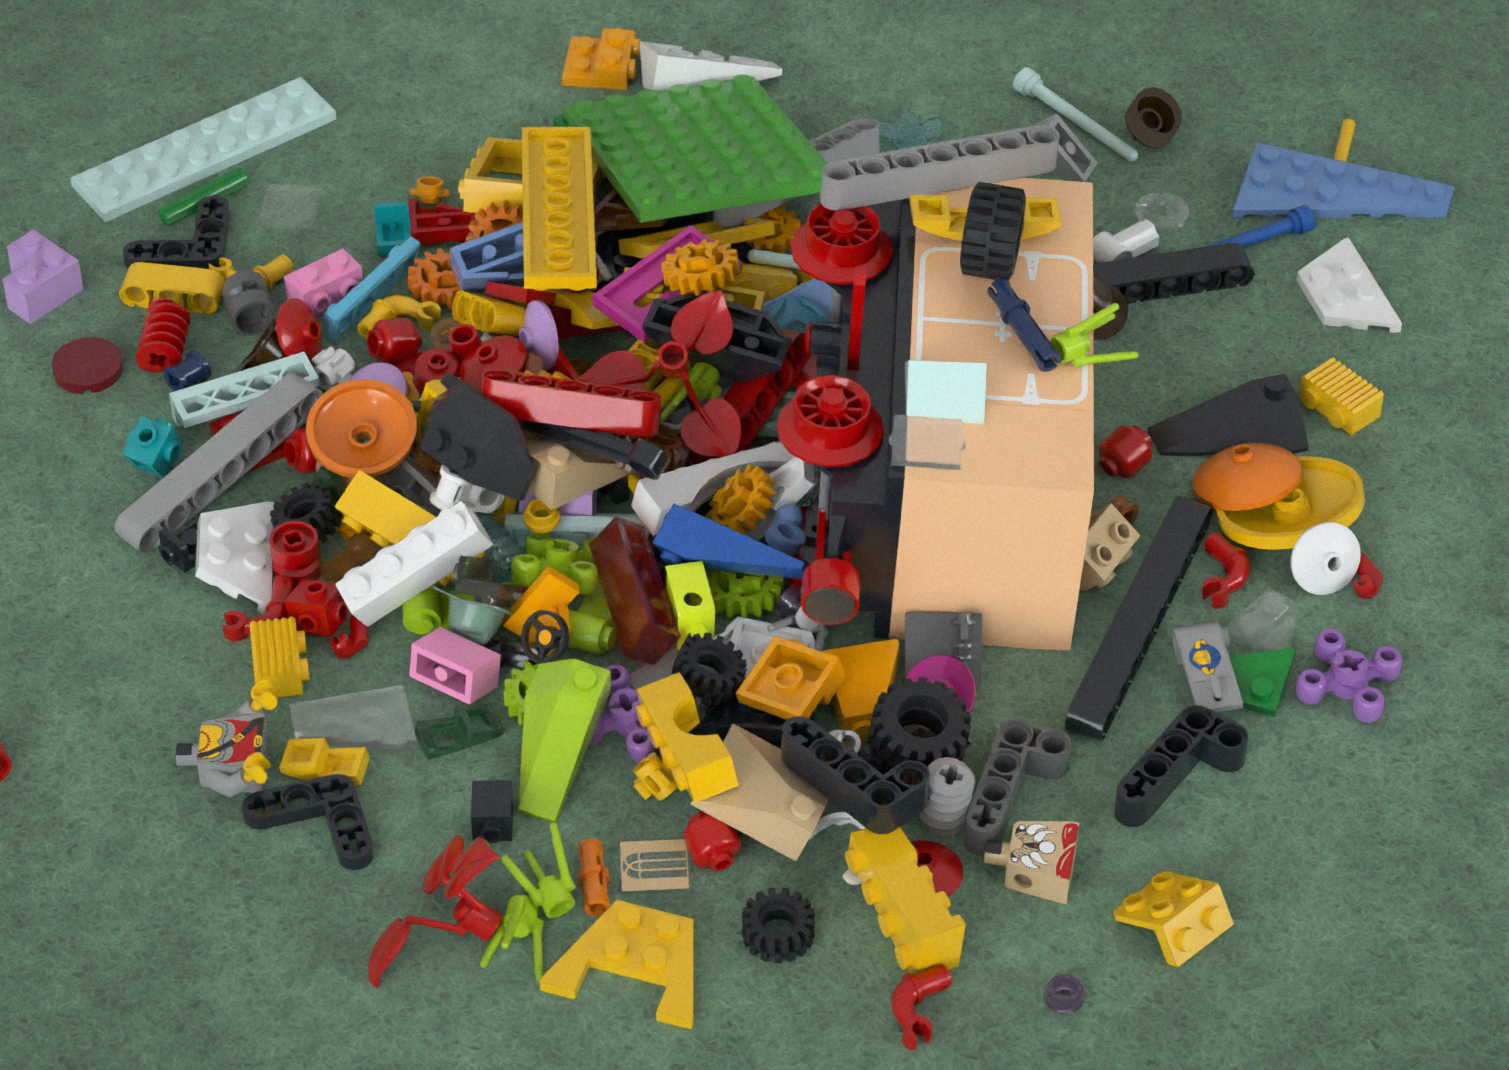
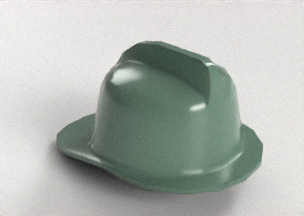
[432,586,513,645]

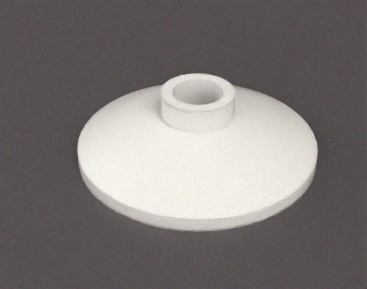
[1290,522,1361,595]

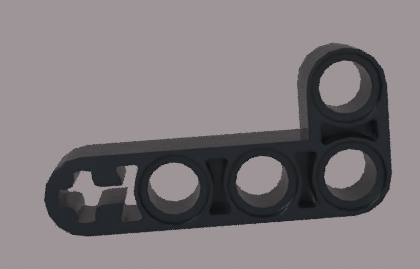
[1115,705,1248,827]
[781,716,930,834]

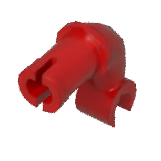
[1202,532,1250,609]
[222,575,296,642]
[891,964,952,1051]

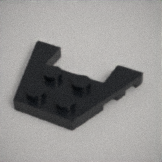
[689,685,815,744]

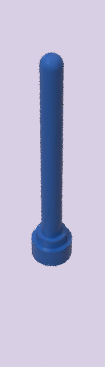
[1205,205,1315,247]

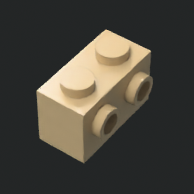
[1080,503,1140,592]

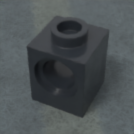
[471,780,514,844]

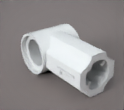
[1093,219,1160,263]

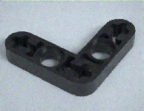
[123,195,230,269]
[242,774,373,870]

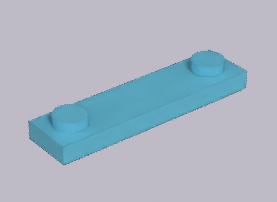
[323,236,420,342]

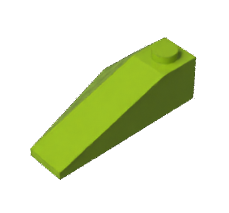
[518,659,611,823]

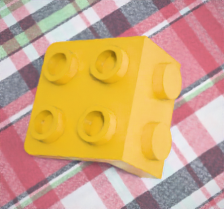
[1113,871,1234,967]

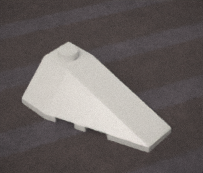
[639,41,783,91]

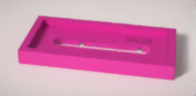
[592,225,743,343]

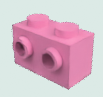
[284,249,363,319]
[409,627,501,705]

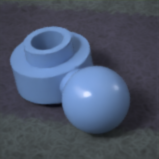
[765,504,805,555]

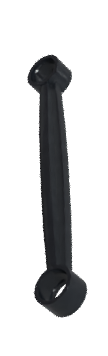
[440,374,670,480]

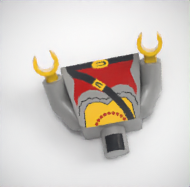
[176,680,277,798]

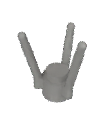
[767,607,828,652]

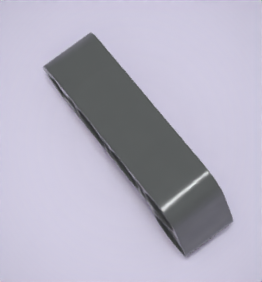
[964,720,1071,856]

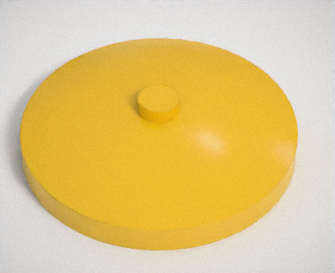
[1216,456,1365,550]

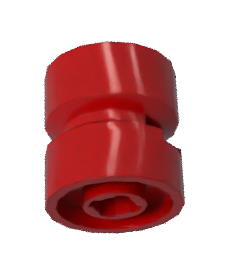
[269,521,322,587]

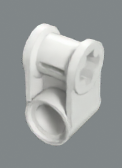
[429,465,505,513]

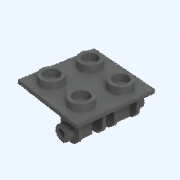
[905,612,982,690]

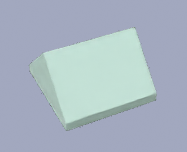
[905,360,987,424]

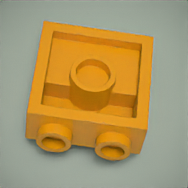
[562,28,641,90]
[735,636,846,720]

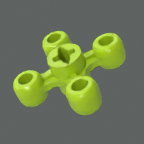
[511,532,610,595]

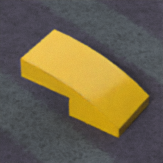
[279,738,370,787]

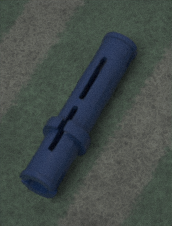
[987,278,1061,372]

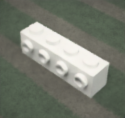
[335,501,494,627]

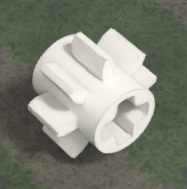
[312,346,355,390]

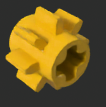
[633,752,678,801]

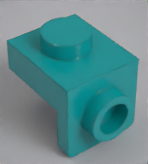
[374,201,411,256]

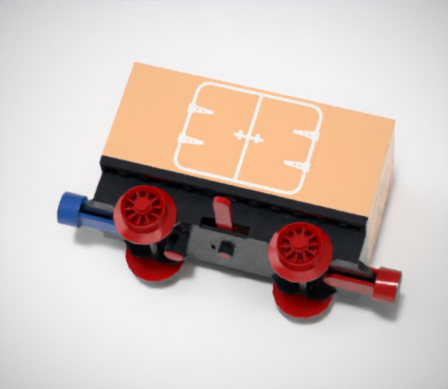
[776,178,1094,650]

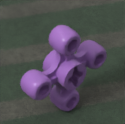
[1295,629,1403,723]
[589,664,658,763]

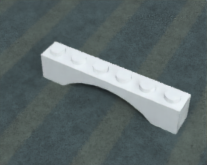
[631,442,821,537]

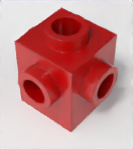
[285,579,349,637]

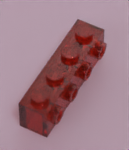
[589,516,681,665]

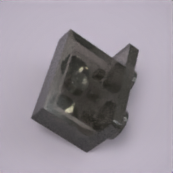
[453,555,526,607]

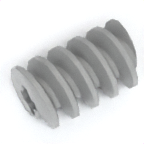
[918,757,976,836]

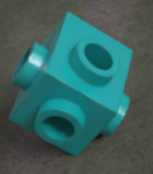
[122,416,184,478]

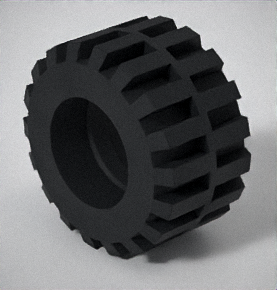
[960,182,1026,281]
[868,677,971,771]

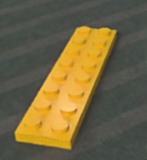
[522,127,597,291]

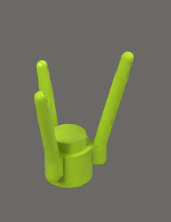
[1051,303,1139,368]
[659,362,722,422]
[501,822,576,918]
[480,895,544,982]

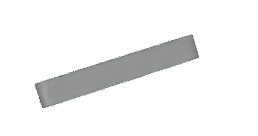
[713,118,880,227]
[820,125,1060,211]
[114,373,323,554]

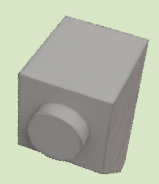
[1033,113,1098,182]

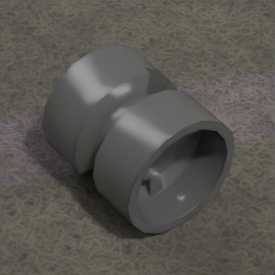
[222,270,277,336]

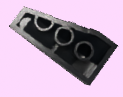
[1147,373,1309,456]

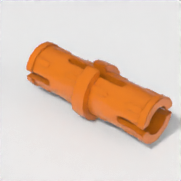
[577,838,610,916]

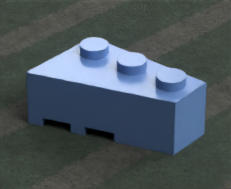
[449,222,524,293]

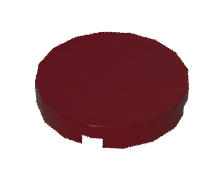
[51,337,123,394]

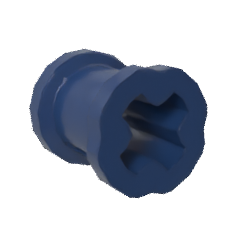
[164,350,211,391]

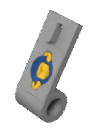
[1171,621,1243,712]

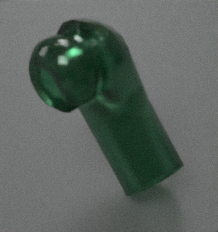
[314,465,347,502]

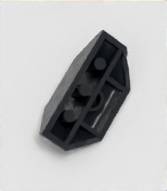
[642,293,792,383]
[420,382,537,501]

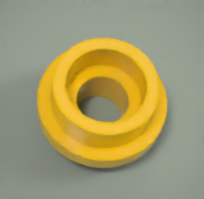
[523,498,561,533]

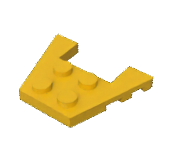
[539,900,694,1030]

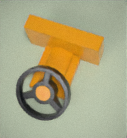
[502,566,579,664]

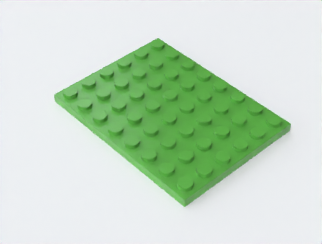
[563,75,827,223]

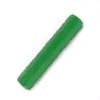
[158,168,249,225]

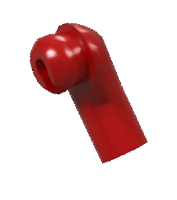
[1353,553,1383,599]
[330,615,369,659]

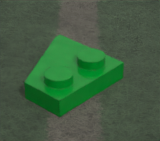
[1215,648,1296,717]

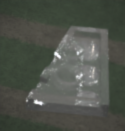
[289,684,417,751]

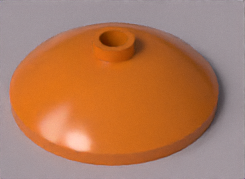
[306,379,417,478]
[1192,443,1302,511]

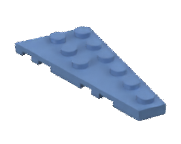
[1232,142,1455,218]

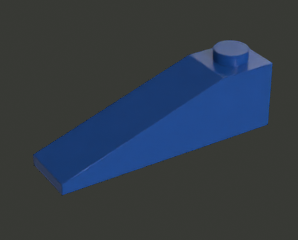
[653,503,807,579]

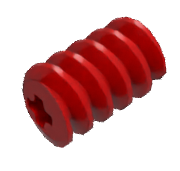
[136,298,191,373]

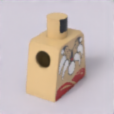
[984,821,1079,904]

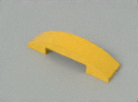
[910,195,1061,241]
[510,289,619,329]

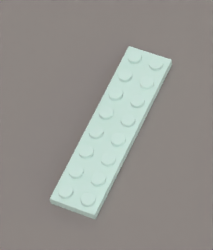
[70,77,336,222]

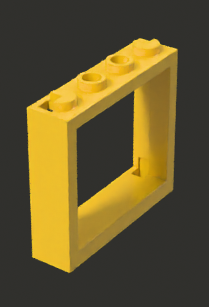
[458,137,606,214]

